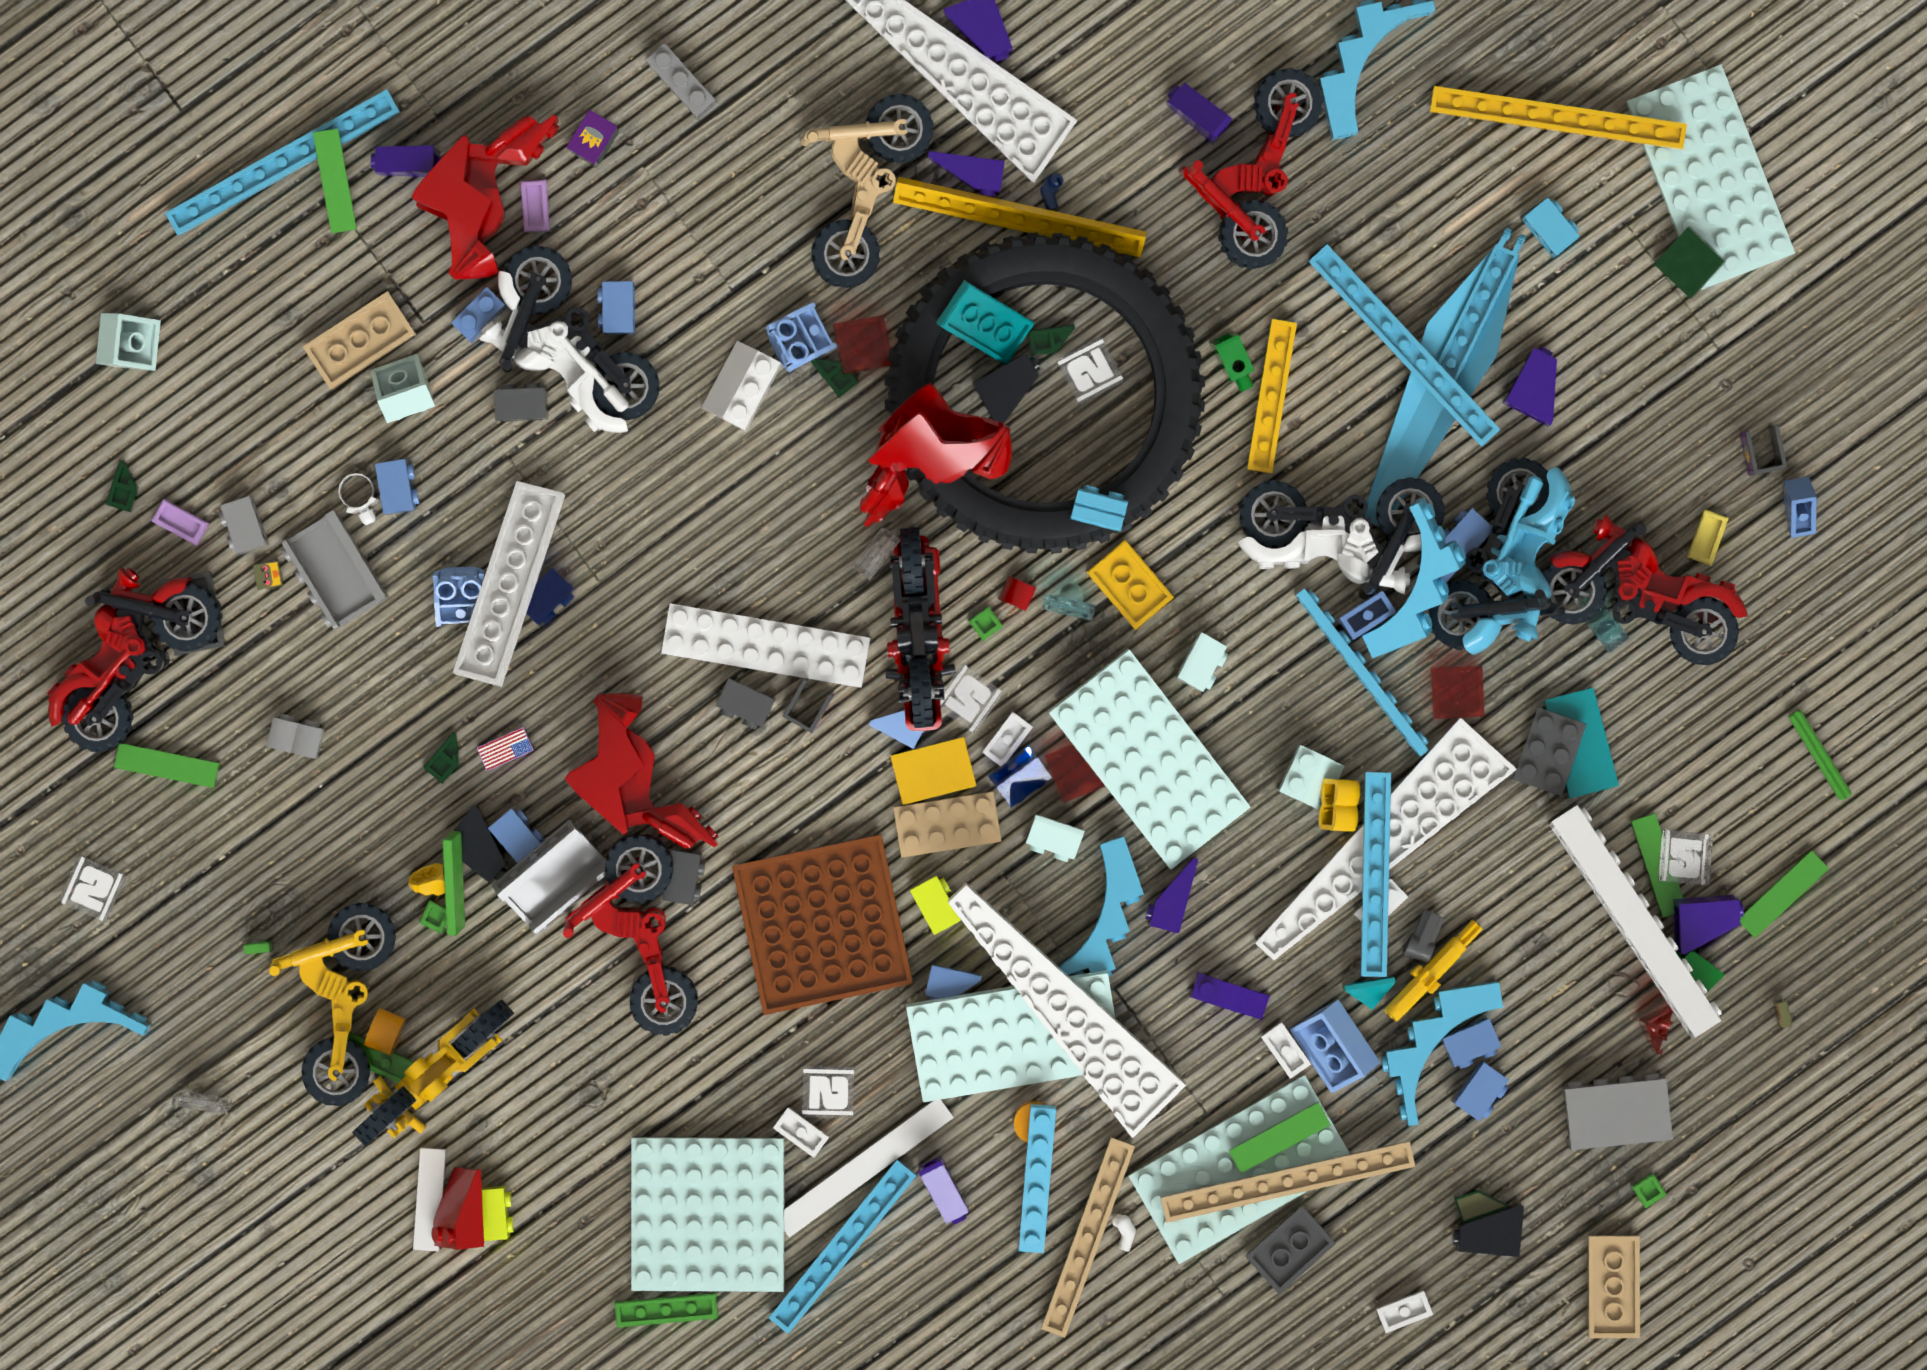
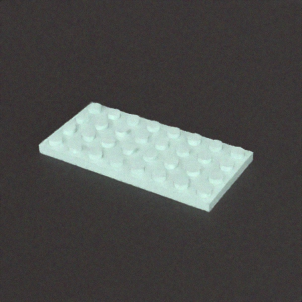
[1626,64,1795,291]
[1048,649,1251,869]
[906,970,1115,1102]
[1128,1075,1350,1264]

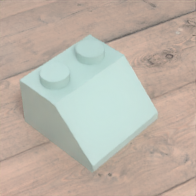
[96,313,161,371]
[370,353,435,423]
[1175,632,1228,692]
[1277,745,1345,810]
[1026,814,1085,862]

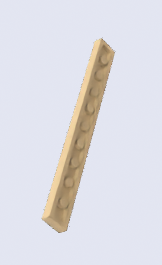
[1160,1141,1415,1223]

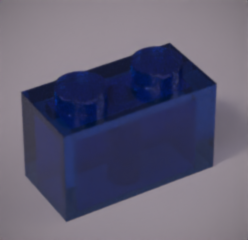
[526,568,576,626]
[988,746,1052,808]

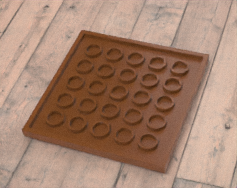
[732,834,913,1015]

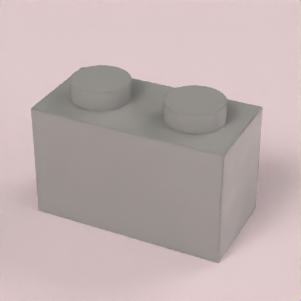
[219,496,269,555]

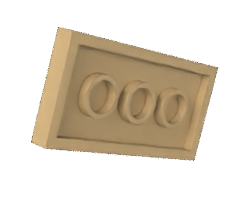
[303,291,417,390]
[893,791,1002,858]
[1587,1235,1640,1338]

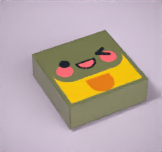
[253,561,284,590]
[1773,1000,1793,1028]

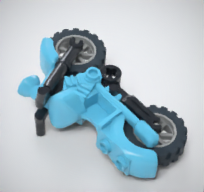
[1428,458,1575,655]

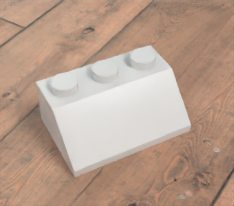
[701,341,782,432]

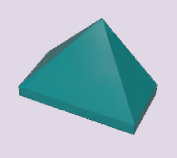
[1342,976,1396,1010]

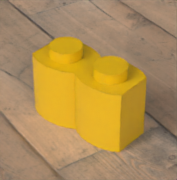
[1318,778,1360,832]

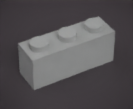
[646,43,717,121]

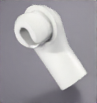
[1112,1214,1136,1252]

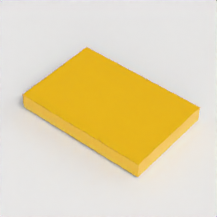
[1086,540,1174,630]
[890,737,976,805]

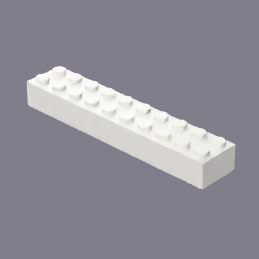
[1549,805,1722,1039]

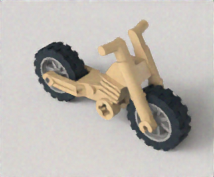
[800,94,934,288]

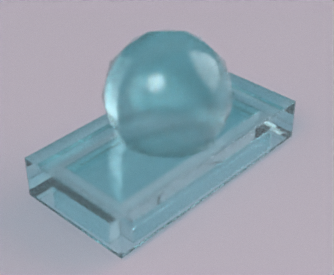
[1043,583,1096,620]
[1586,604,1629,653]

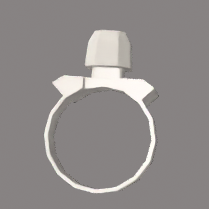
[338,473,379,526]

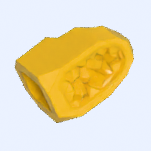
[408,863,445,896]

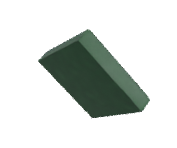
[1654,227,1726,299]

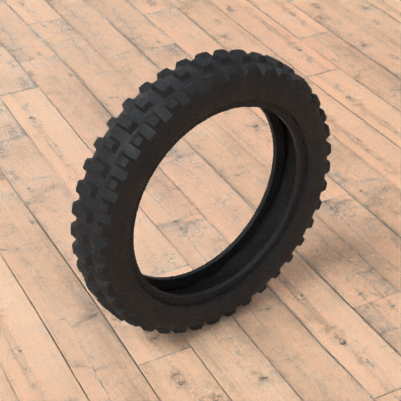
[884,232,1205,554]

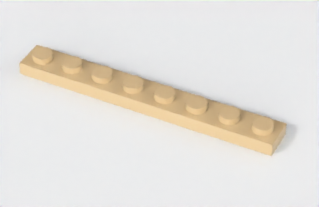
[1041,1137,1135,1338]

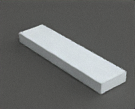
[413,1147,447,1251]

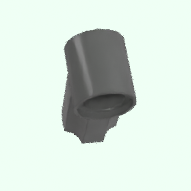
[1403,909,1445,964]

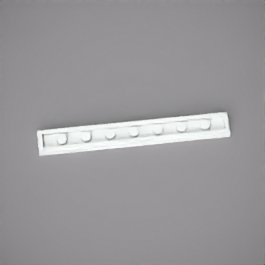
[784,1099,954,1238]

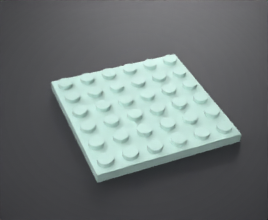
[631,1137,784,1292]

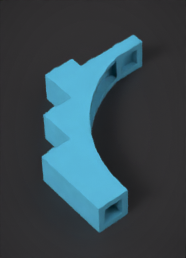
[1318,0,1435,141]
[1362,497,1466,659]
[1058,836,1144,977]
[0,980,151,1081]
[1381,981,1503,1126]

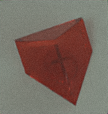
[1637,1004,1673,1055]

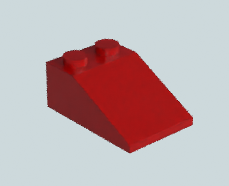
[431,1167,484,1250]

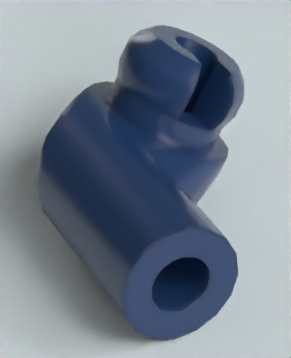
[1040,173,1064,211]

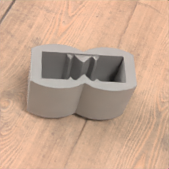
[266,713,325,759]

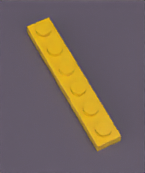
[1247,319,1297,474]

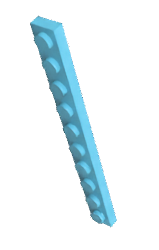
[165,89,400,236]
[1309,244,1501,447]

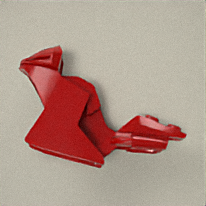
[412,115,560,280]
[859,383,1012,527]
[565,693,719,849]

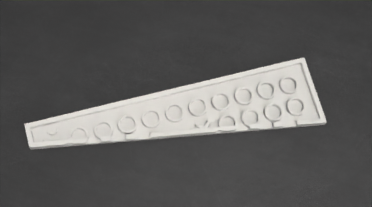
[845,0,1077,184]
[1255,718,1517,960]
[948,882,1186,1138]

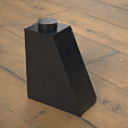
[973,353,1041,424]
[442,805,508,883]
[1452,1203,1524,1257]

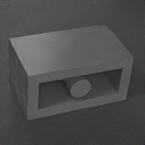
[494,383,549,422]
[716,678,775,730]
[662,849,706,905]

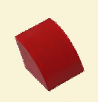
[998,576,1036,612]

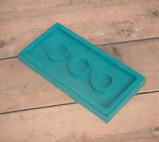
[936,280,1035,365]
[1543,687,1619,799]

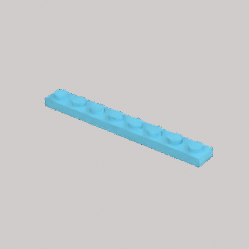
[1295,588,1428,756]
[1360,772,1391,977]
[769,1159,917,1334]

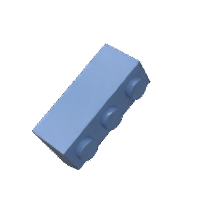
[1290,999,1381,1093]

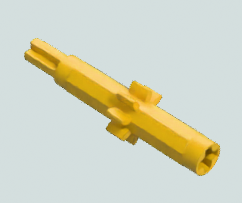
[1384,920,1483,1022]

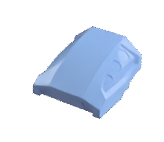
[766,302,837,372]
[433,567,485,627]

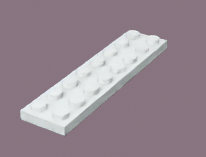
[453,481,565,687]
[661,604,870,688]

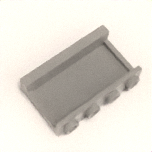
[281,510,389,629]
[492,819,606,934]
[1562,1073,1673,1150]

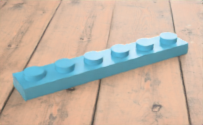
[1019,1104,1056,1253]

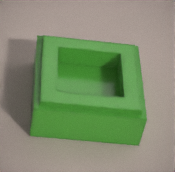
[968,606,1003,641]
[419,900,446,934]
[243,941,274,954]
[1631,1173,1667,1208]

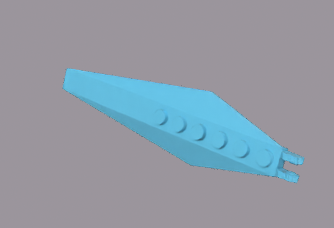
[1365,228,1526,527]

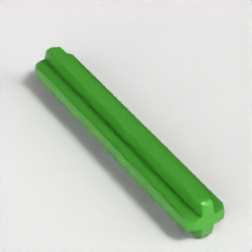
[1789,710,1852,800]

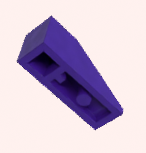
[928,151,1004,197]
[1145,858,1198,933]
[1189,972,1270,1020]

